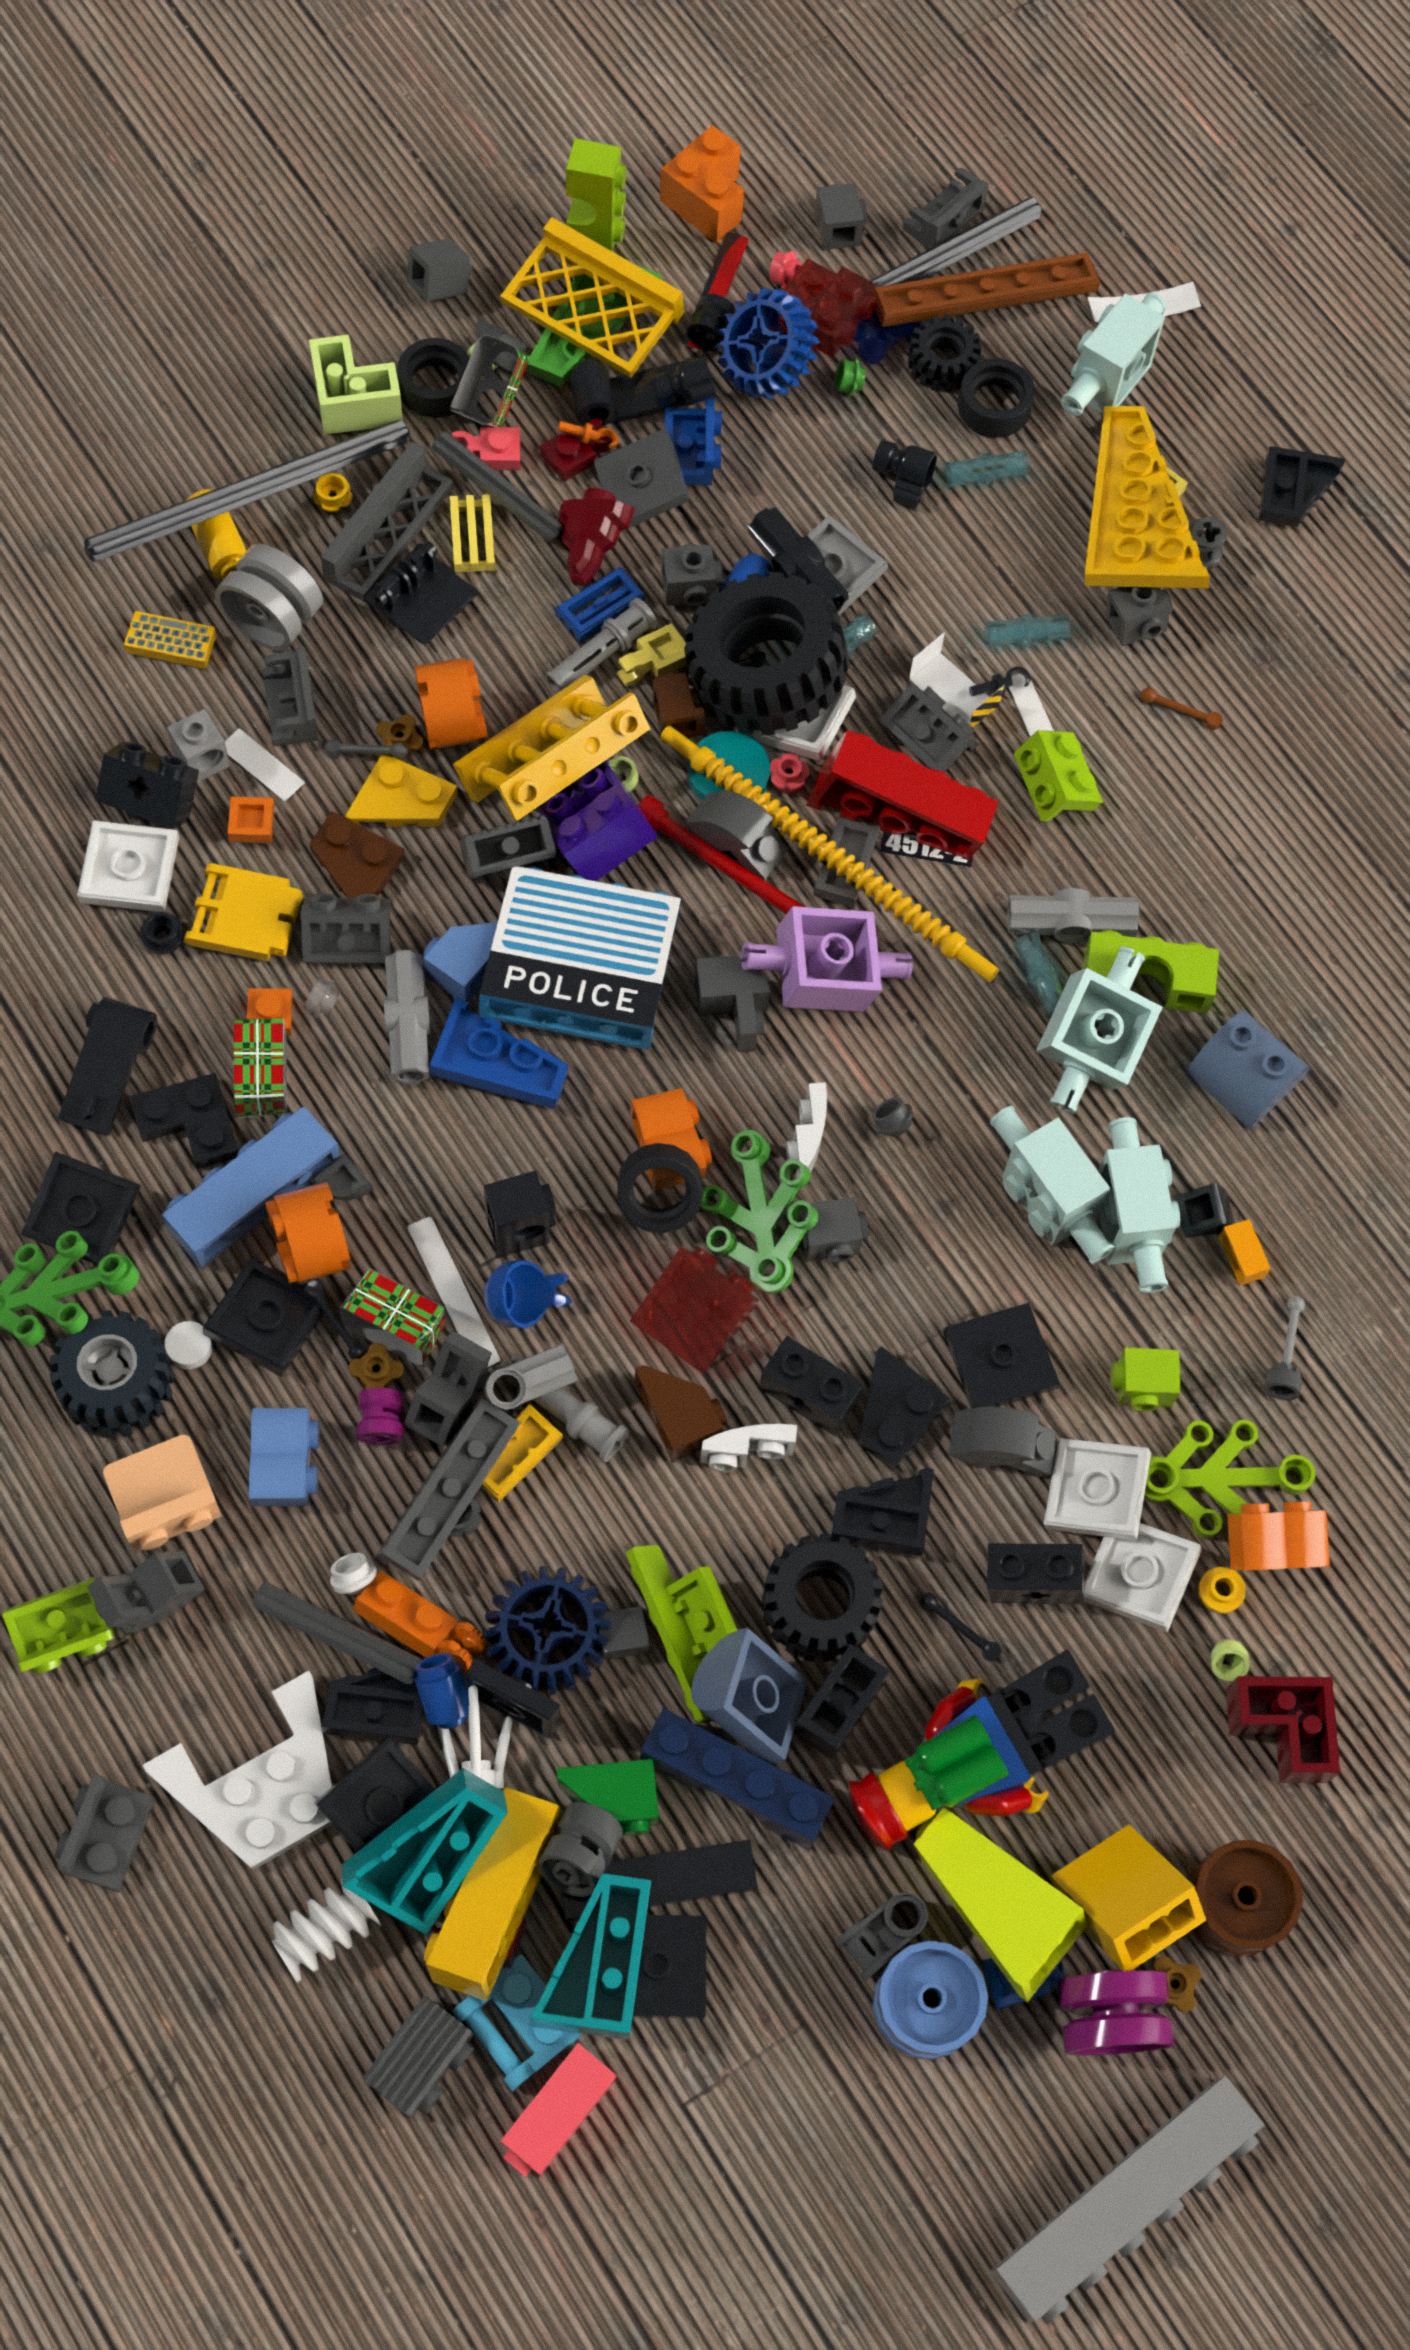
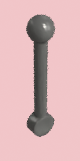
[325,739,408,759]

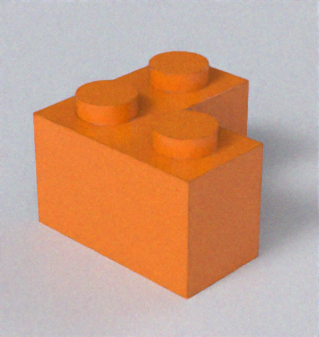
[660,125,744,243]

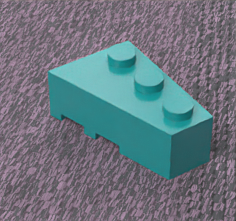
[342,1768,508,1935]
[529,1873,651,2040]

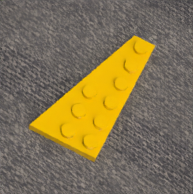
[1085,406,1210,588]

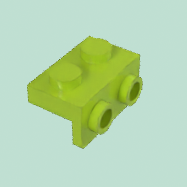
[1014,730,1103,822]
[2,1577,113,1674]

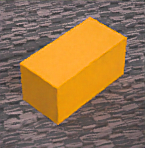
[1219,1219,1271,1286]

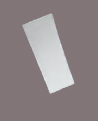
[1087,282,1201,322]

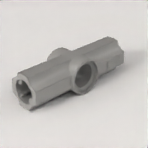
[1006,888,1139,943]
[384,950,430,1085]

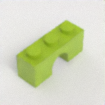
[566,138,627,252]
[1083,930,1219,1014]

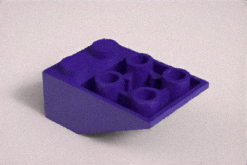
[536,760,658,881]

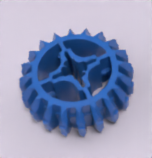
[715,288,820,399]

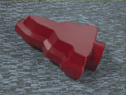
[558,488,635,586]

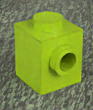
[1110,1347,1180,1412]

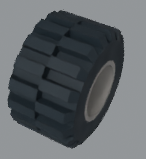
[49,1310,174,1438]

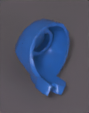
[484,1260,572,1328]

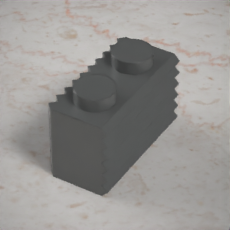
[459,815,556,879]
[362,1995,474,2119]

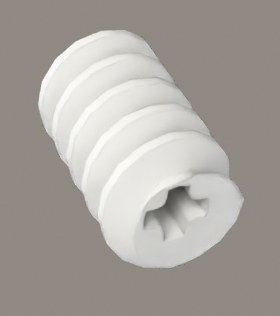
[271,1879,382,1983]

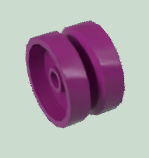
[1058,1970,1175,2056]

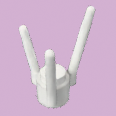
[437,1685,513,1790]

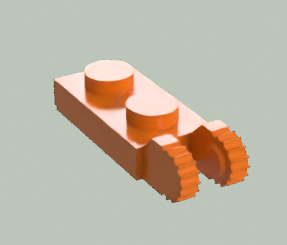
[353,1571,488,1673]

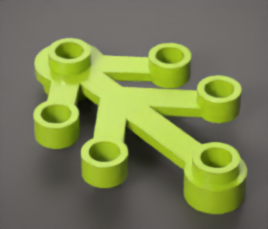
[1144,1420,1316,1539]

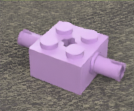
[741,906,913,1012]

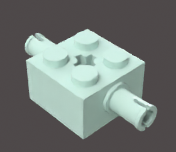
[1061,293,1167,416]
[1035,946,1162,1114]
[990,1106,1115,1264]
[1098,1117,1180,1293]

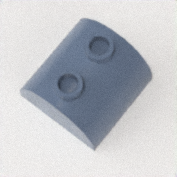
[1186,1010,1310,1130]
[691,1627,808,1763]

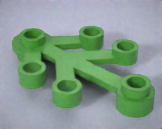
[701,1130,818,1294]
[0,1231,139,1347]

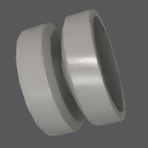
[214,544,323,651]

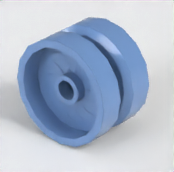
[872,1941,988,2060]

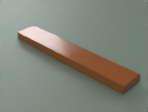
[870,253,1100,328]

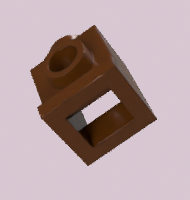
[652,672,705,742]

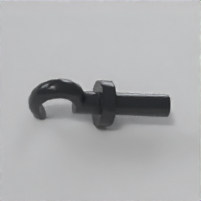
[969,666,1031,697]

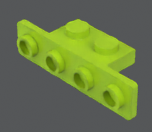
[626,1545,737,1724]

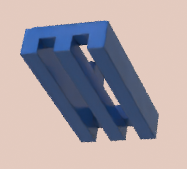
[555,567,645,643]

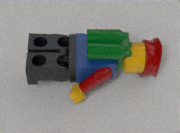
[849,1649,1116,1851]

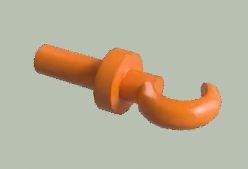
[558,421,619,449]

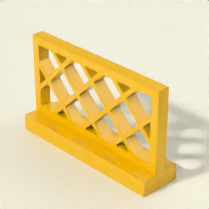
[500,217,685,378]

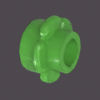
[834,357,866,397]

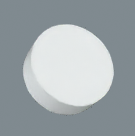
[165,1321,212,1369]

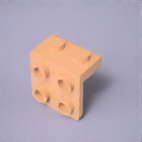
[103,1435,222,1553]

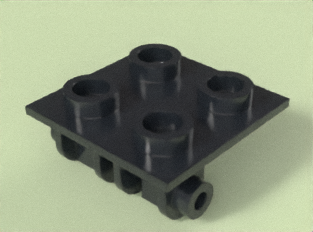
[363,541,479,646]

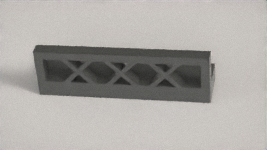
[321,441,454,602]
[373,1397,521,1581]

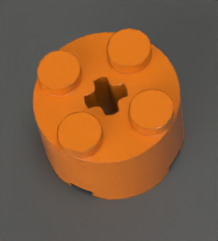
[414,658,488,750]
[265,1182,351,1284]

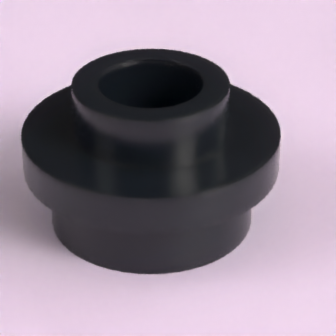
[140,912,184,954]

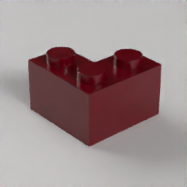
[1226,1676,1340,1783]

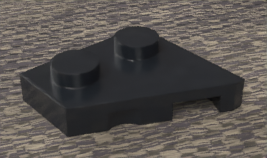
[830,1468,934,1556]
[322,1654,425,1745]

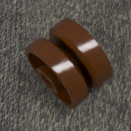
[1187,1840,1303,1957]

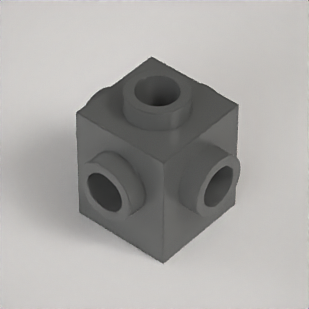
[661,544,722,606]
[1105,587,1173,646]

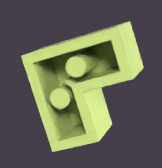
[309,335,403,435]

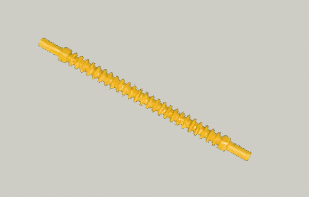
[660,725,999,982]

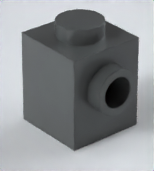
[814,183,867,250]
[408,238,472,301]
[799,1197,868,1263]

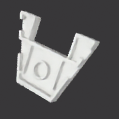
[142,1671,332,1870]

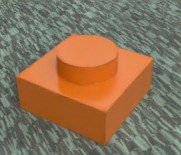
[228,796,275,843]
[247,988,293,1035]

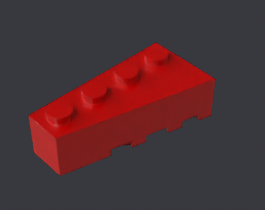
[806,730,999,859]

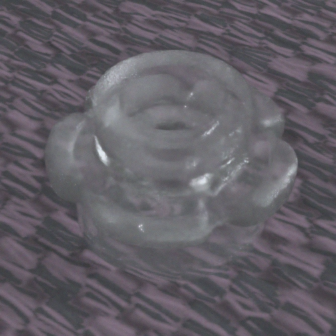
[303,977,341,1018]

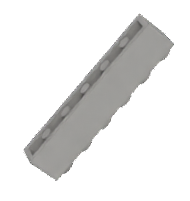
[990,2075,1265,2324]

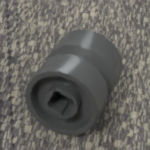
[537,1802,623,1897]

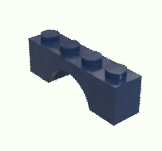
[640,1708,835,1851]

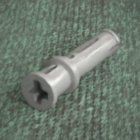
[544,598,658,694]
[500,1354,629,1462]

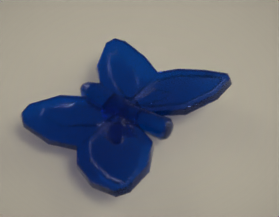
[840,306,922,365]

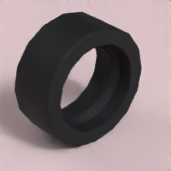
[397,338,470,418]
[957,358,1035,438]
[617,1143,703,1233]

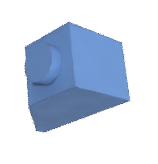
[423,922,498,1003]

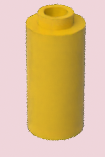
[187,489,247,580]

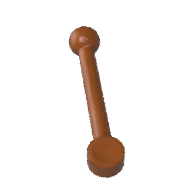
[1140,687,1223,730]

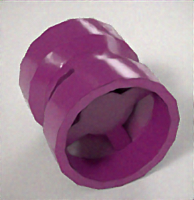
[356,1388,405,1445]

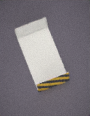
[909,632,1004,727]

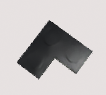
[129,1073,238,1169]

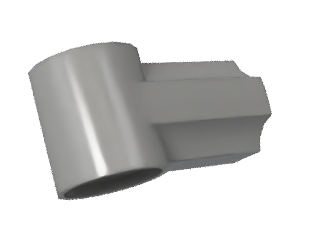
[484,1344,578,1410]

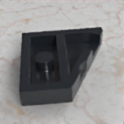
[1258,446,1345,527]
[858,1346,950,1471]

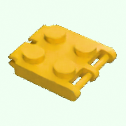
[184,863,303,962]

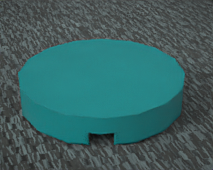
[687,731,771,801]

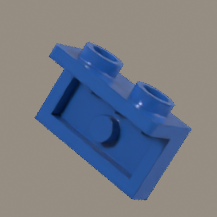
[665,398,722,485]

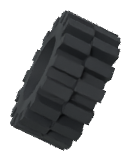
[908,314,981,392]

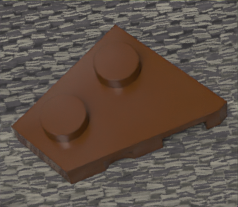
[309,811,405,898]

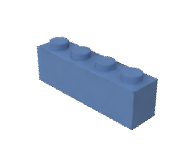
[162,1106,340,1268]

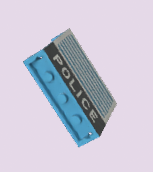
[479,866,681,1050]

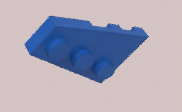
[429,996,569,1109]

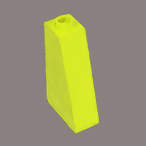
[914,1807,1088,2003]

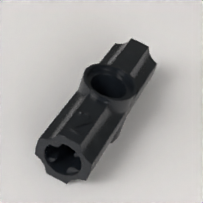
[748,507,849,612]

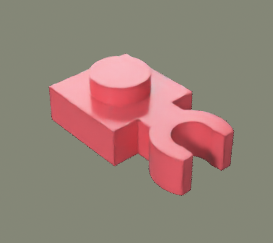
[452,427,520,470]

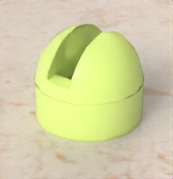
[609,756,639,792]
[1211,1639,1250,1681]

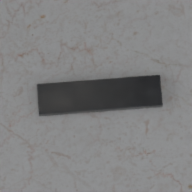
[561,1839,758,1921]

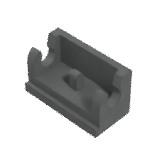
[902,168,989,249]
[262,647,319,747]

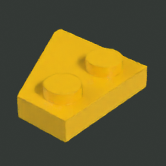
[345,754,458,827]

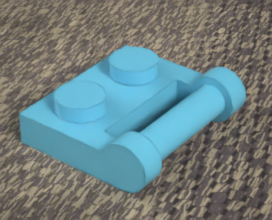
[452,1954,583,2092]

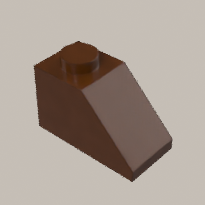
[634,1365,727,1462]

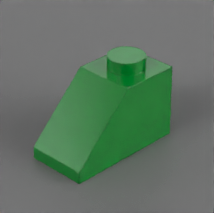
[557,1759,659,1836]

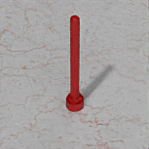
[638,794,805,914]

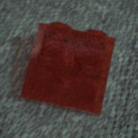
[779,258,878,358]
[630,1246,759,1373]

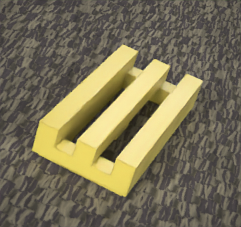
[450,494,495,573]

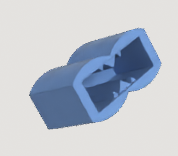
[249,1408,320,1506]

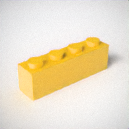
[424,1787,562,2002]

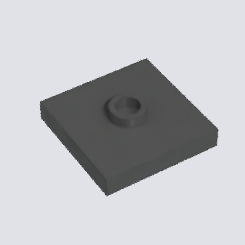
[594,428,690,531]

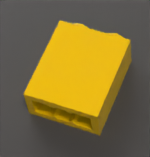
[1051,1824,1206,1971]

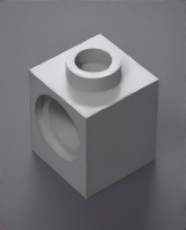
[167,709,230,783]

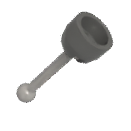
[1264,1296,1305,1400]

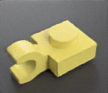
[617,623,687,687]

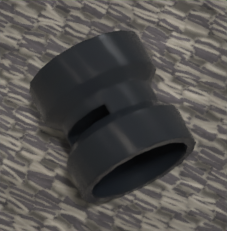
[686,294,736,351]

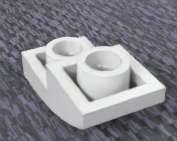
[786,1082,827,1178]
[700,1424,797,1472]

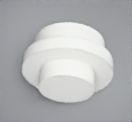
[330,1553,377,1595]

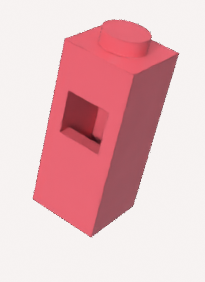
[500,2043,617,2177]

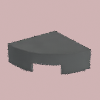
[309,1154,373,1200]

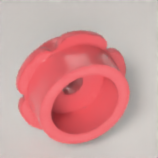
[770,251,802,290]
[770,753,810,794]

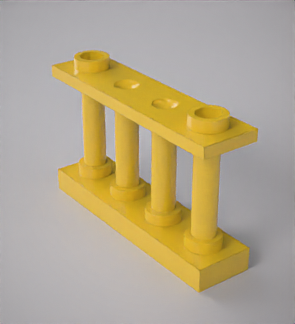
[453,675,650,821]

